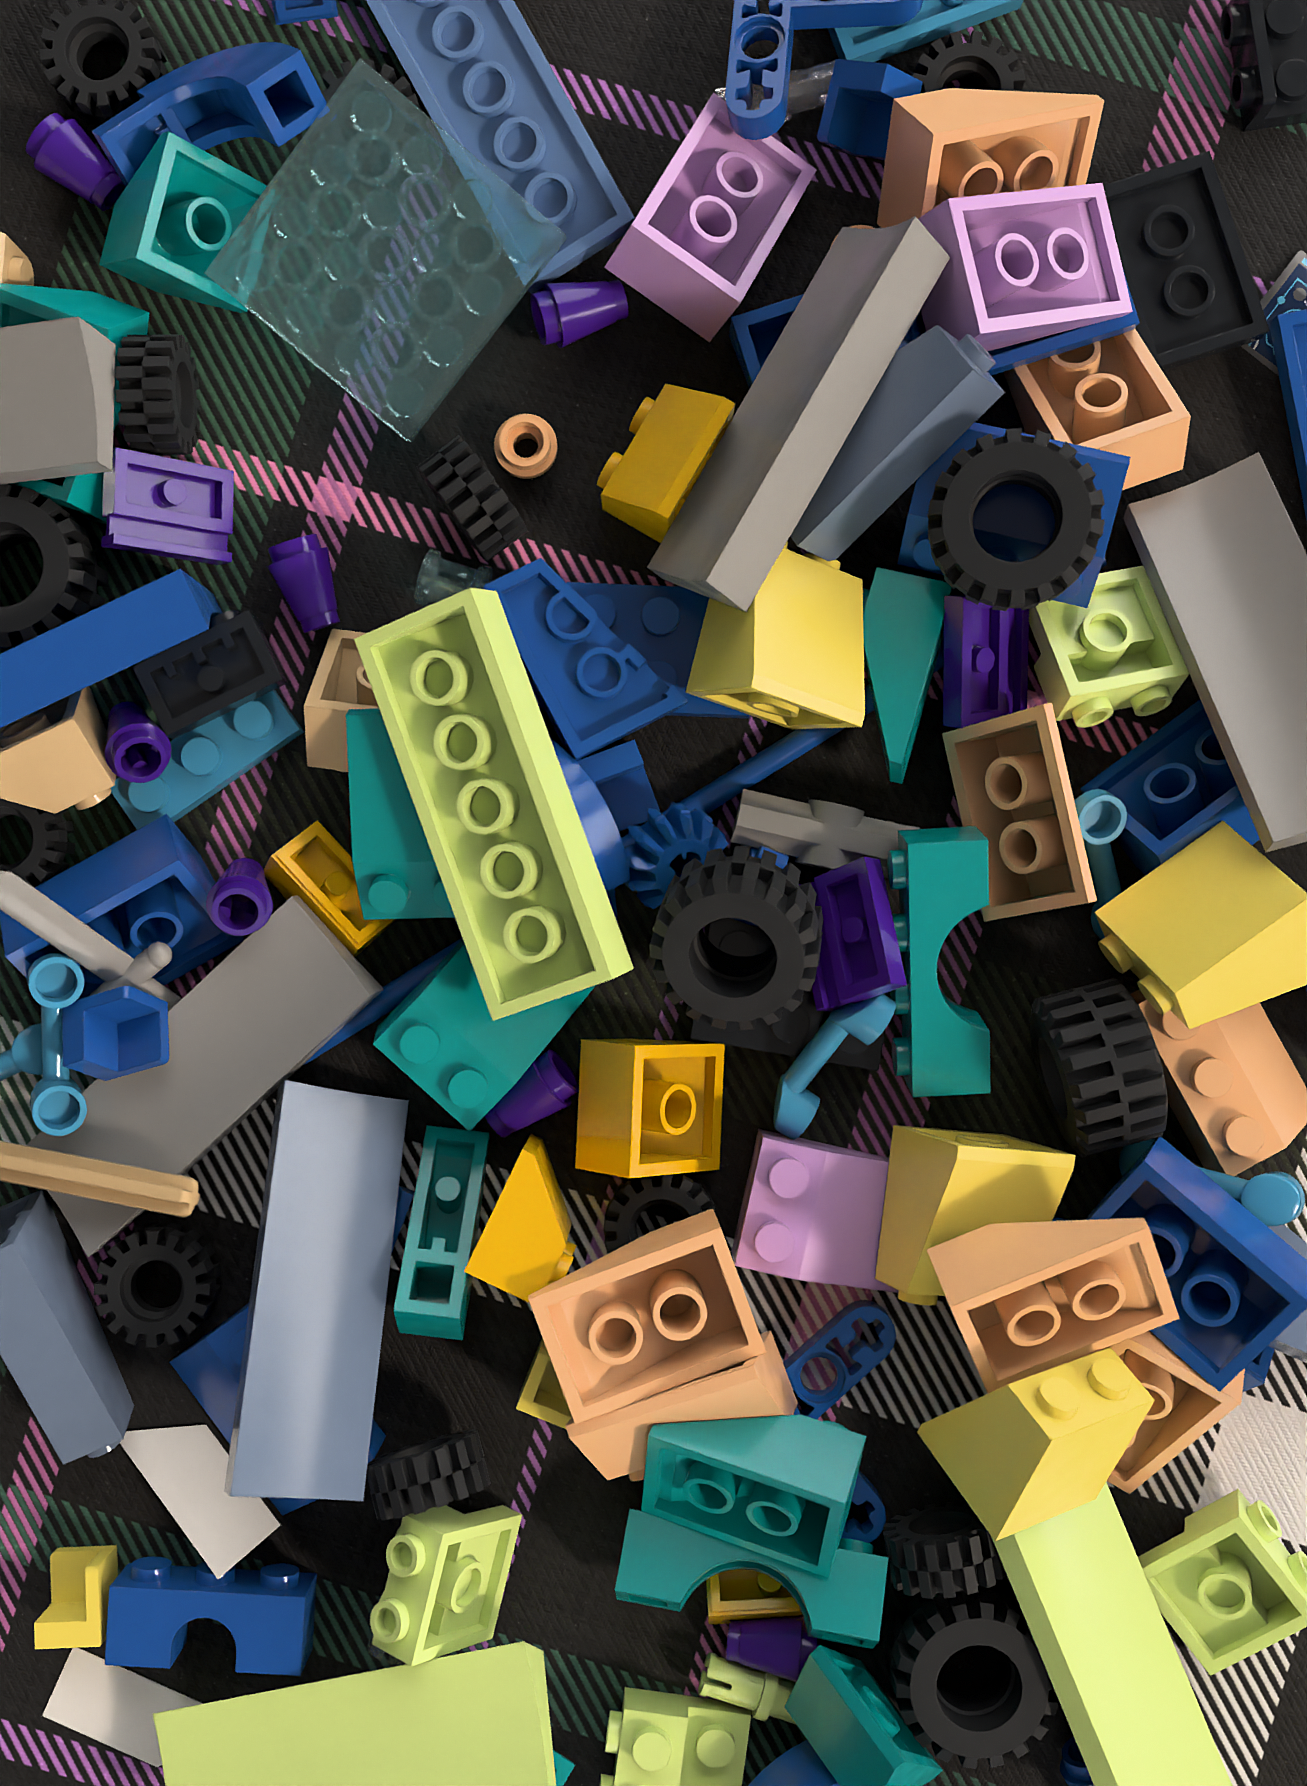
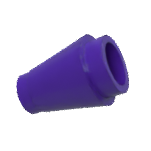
[26,113,126,211]
[530,280,628,348]
[267,534,340,633]
[105,702,172,783]
[206,858,273,936]
[485,1050,579,1138]
[726,1615,820,1682]

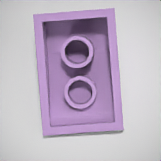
[604,92,817,342]
[918,183,1133,351]
[731,1129,899,1293]

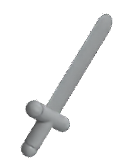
[0,871,182,1012]

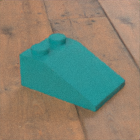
[346,708,455,920]
[373,939,596,1131]
[641,1414,866,1578]

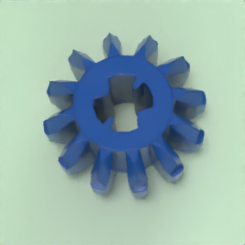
[624,801,729,910]

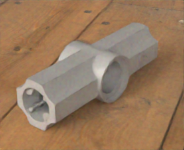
[730,789,920,878]

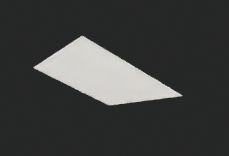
[120,1425,280,1579]
[42,1648,203,1767]

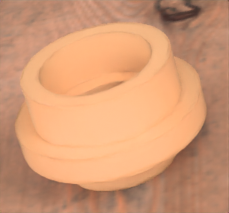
[494,414,558,479]

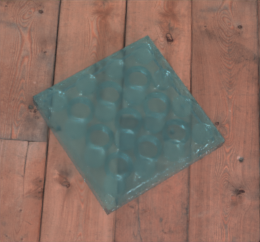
[205,58,567,442]

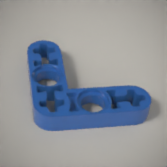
[725,0,924,140]
[783,1300,896,1543]

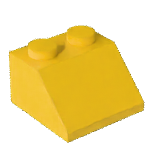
[597,383,735,543]
[575,1039,725,1178]
[464,1134,577,1303]

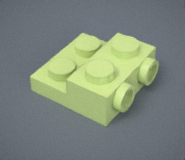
[1029,566,1189,728]
[1138,1489,1307,1676]
[370,1505,522,1666]
[599,1687,751,1786]

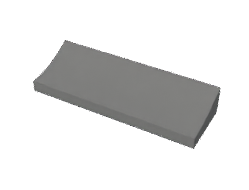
[647,216,950,612]
[0,316,116,485]
[1123,452,1307,852]
[26,895,384,1257]

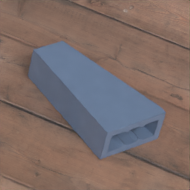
[790,325,1005,561]
[0,1189,134,1465]

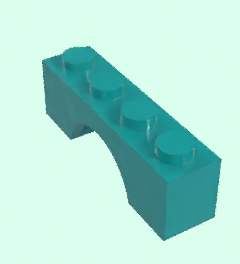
[887,826,990,1097]
[615,1509,888,1649]

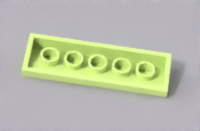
[354,588,634,1021]
[991,1482,1232,1786]
[153,1641,556,1786]

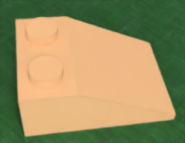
[877,88,1104,228]
[1003,329,1191,490]
[528,1208,766,1425]
[926,1218,1179,1393]
[1081,1330,1245,1494]

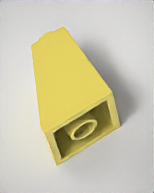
[685,541,865,730]
[1094,821,1307,1029]
[875,1125,1075,1305]
[917,1347,1155,1541]

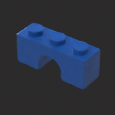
[105,1556,317,1676]

